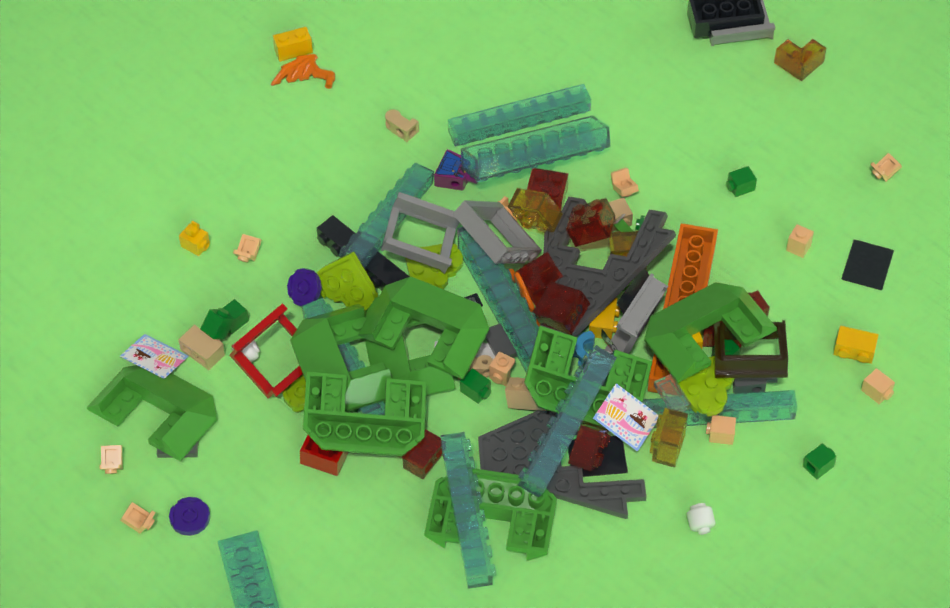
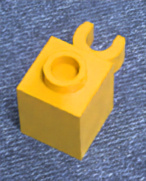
[179,221,210,256]

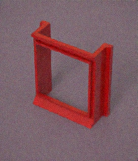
[229,303,302,399]

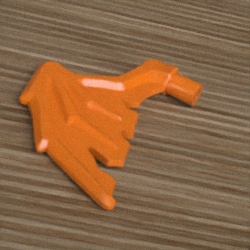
[271,54,335,89]
[506,269,540,329]

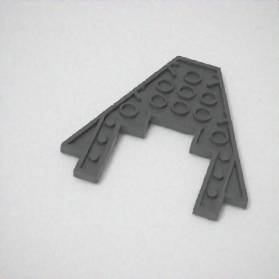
[540,197,676,337]
[478,385,646,519]

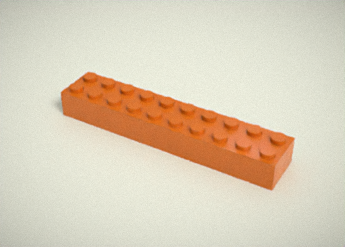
[648,223,718,397]

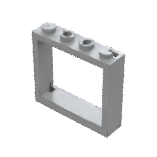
[453,200,542,264]

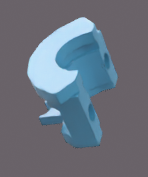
[573,331,595,368]

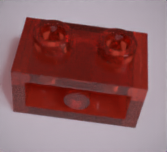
[402,429,446,479]

